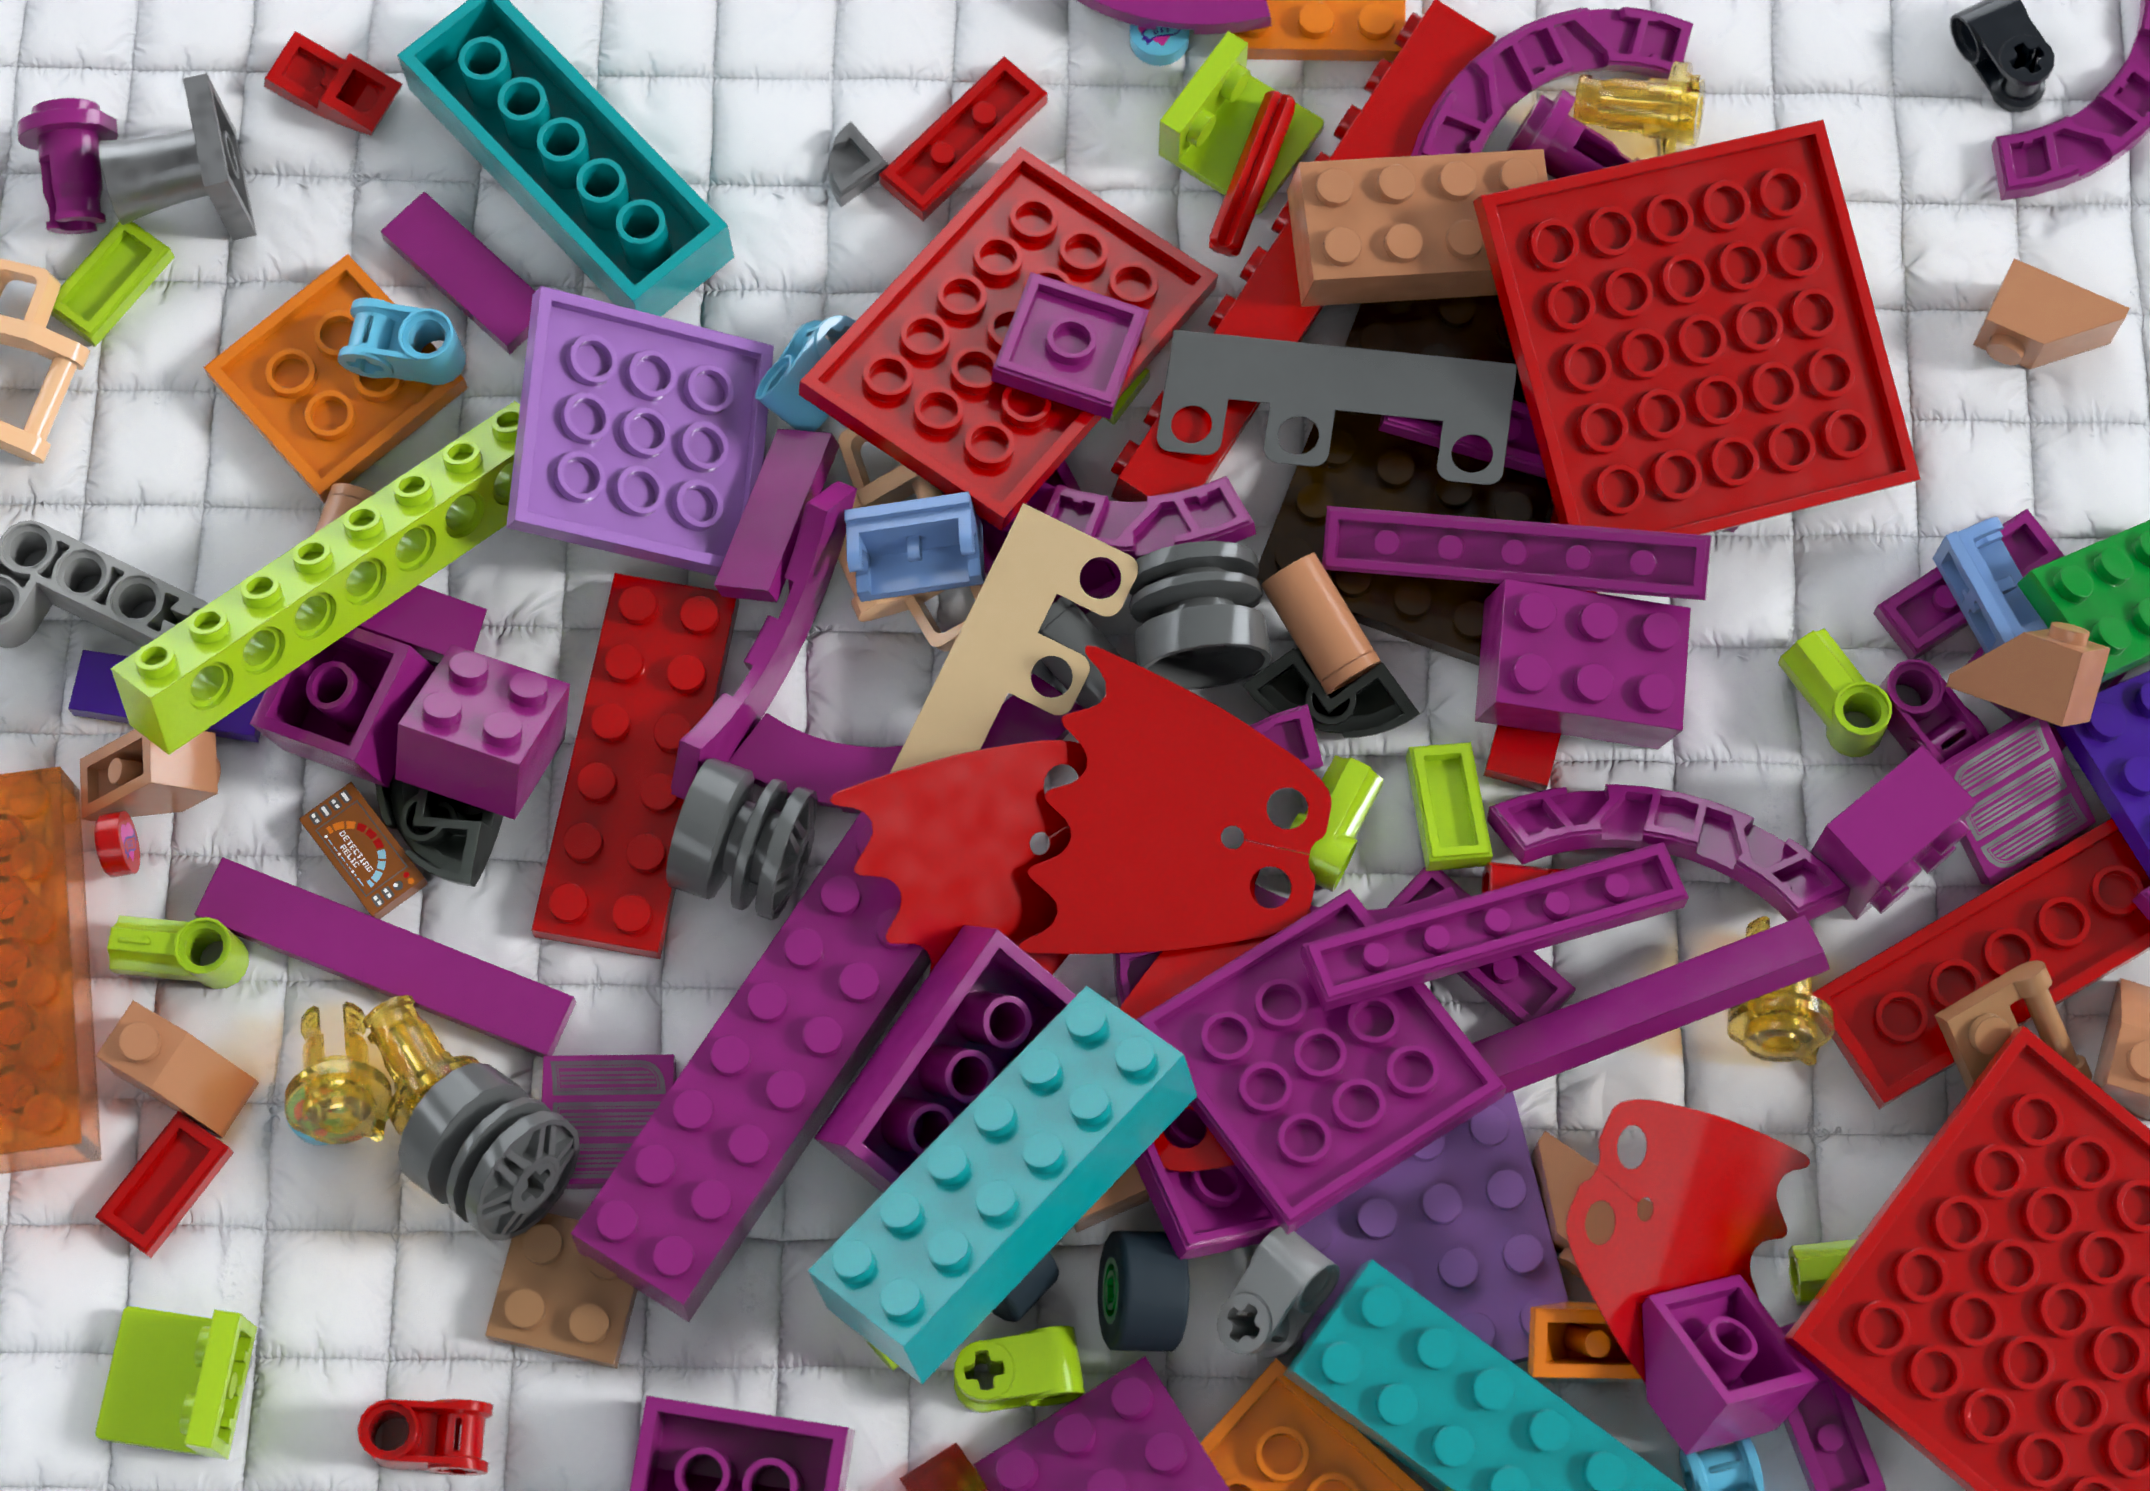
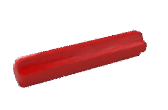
[1209,90,1296,257]

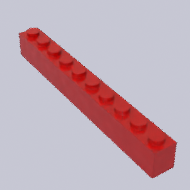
[1110,0,1497,502]

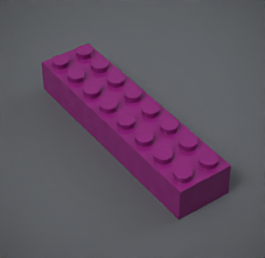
[571,811,931,1322]

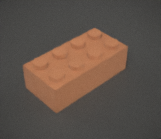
[1287,149,1548,307]

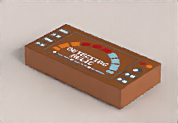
[299,782,428,919]

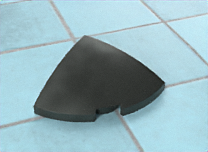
[1242,648,1420,738]
[375,771,504,887]

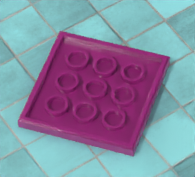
[1136,889,1506,1235]

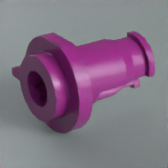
[1506,89,1641,179]
[17,98,118,235]

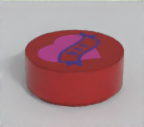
[94,811,140,878]

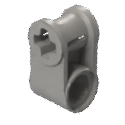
[1217,1227,1340,1358]

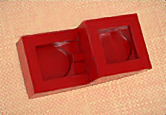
[264,31,402,136]

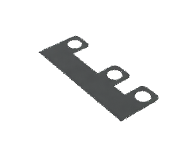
[1157,330,1517,485]

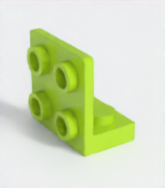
[1158,31,1324,215]
[95,1306,257,1460]

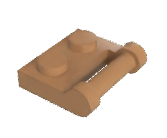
[1935,960,2092,1091]

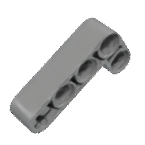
[0,520,208,648]

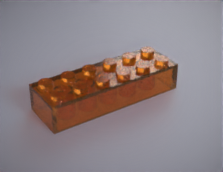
[0,766,102,1174]

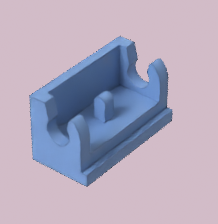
[844,491,985,602]
[1932,517,2049,654]

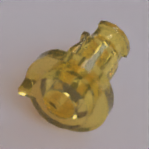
[1573,61,1705,155]
[1727,916,1834,1066]
[362,995,480,1136]
[284,1001,393,1144]

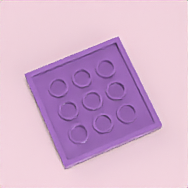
[506,286,774,576]
[1296,1091,1568,1364]

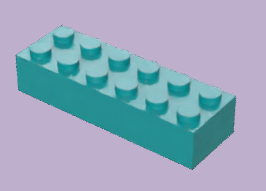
[397,0,734,317]
[808,986,1197,1384]
[1283,1259,1686,1491]

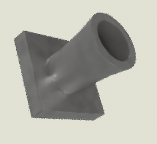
[99,73,257,241]

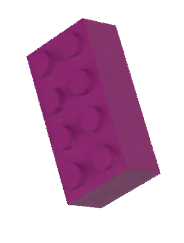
[814,925,1076,1193]

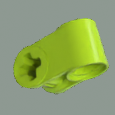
[954,1326,1085,1413]

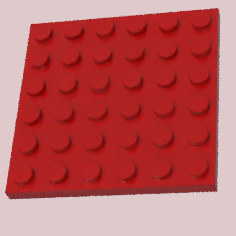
[1473,120,1921,535]
[1784,1026,2150,1491]

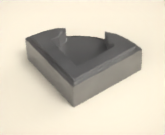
[828,122,888,207]

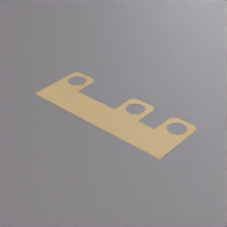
[890,503,1138,773]

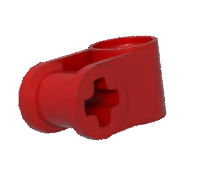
[357,1399,493,1476]

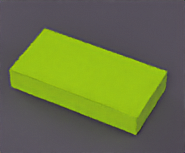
[51,221,175,347]
[1405,742,1493,871]

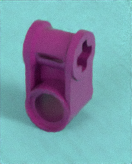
[1879,659,1989,764]

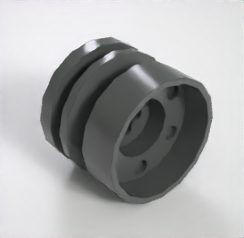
[1129,541,1272,690]
[666,758,818,920]
[398,1062,580,1241]

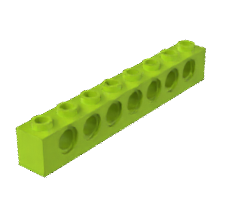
[111,401,520,755]

